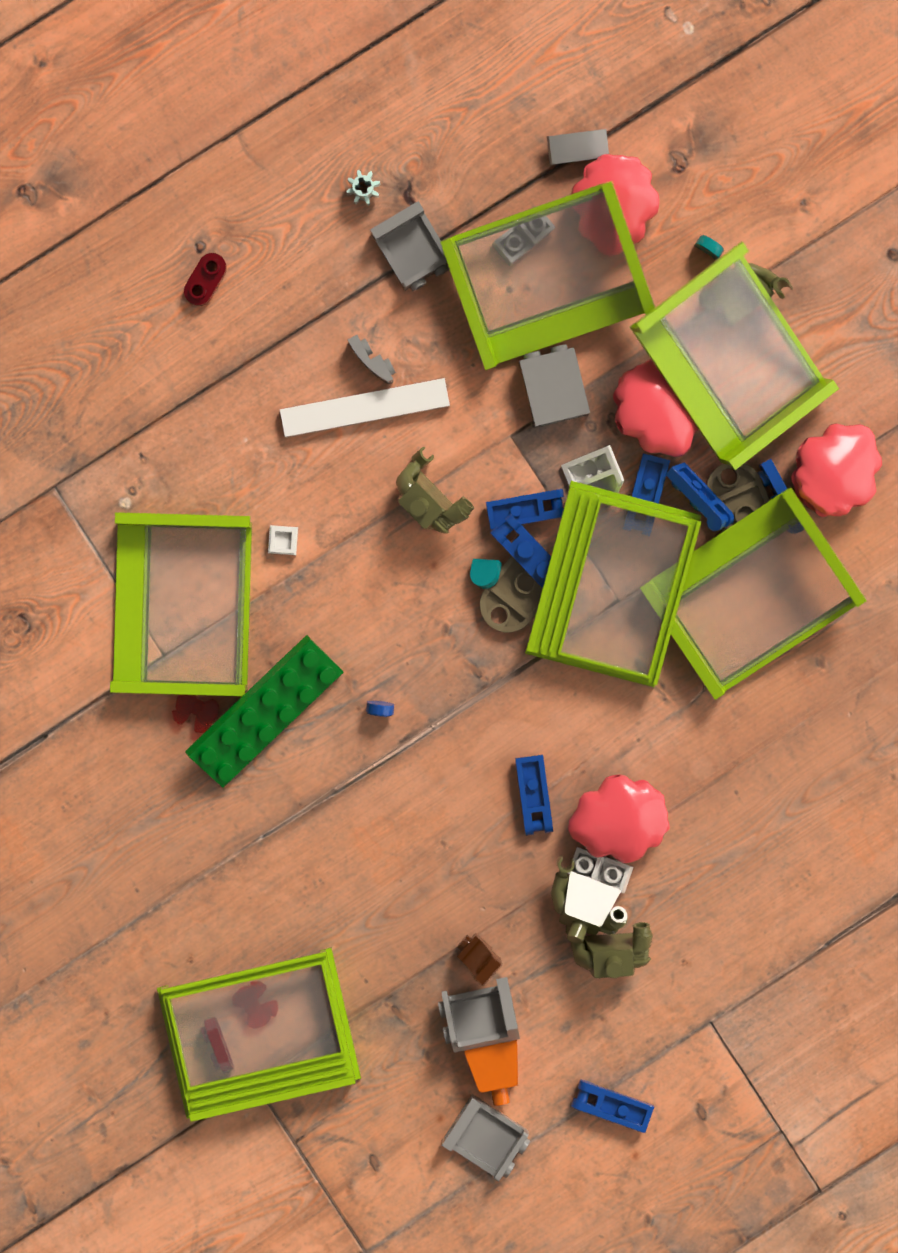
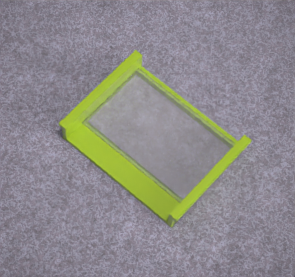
[440,181,655,370]
[630,242,839,470]
[525,481,701,688]
[640,488,867,700]
[110,512,252,696]
[157,947,361,1122]

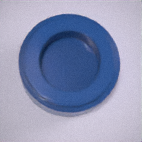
[366,701,395,717]

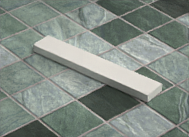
[280,378,450,438]

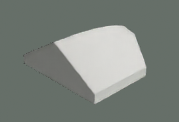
[561,445,624,504]

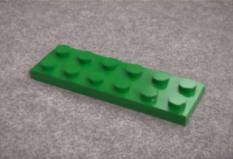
[185,635,344,788]

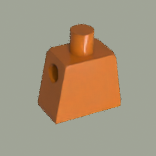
[464,1040,518,1106]

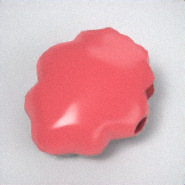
[571,154,659,256]
[613,359,699,457]
[791,423,882,517]
[568,774,670,863]

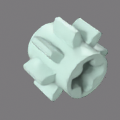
[346,170,381,205]

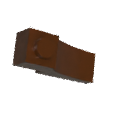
[457,933,502,986]

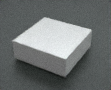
[268,525,298,555]

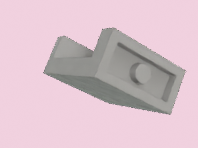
[370,201,450,291]
[519,344,590,428]
[438,977,520,1053]
[442,1094,530,1182]

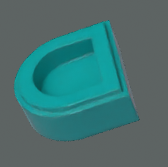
[694,235,724,260]
[470,559,502,589]

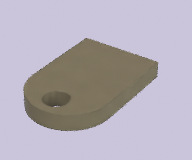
[706,463,770,532]
[480,555,543,632]

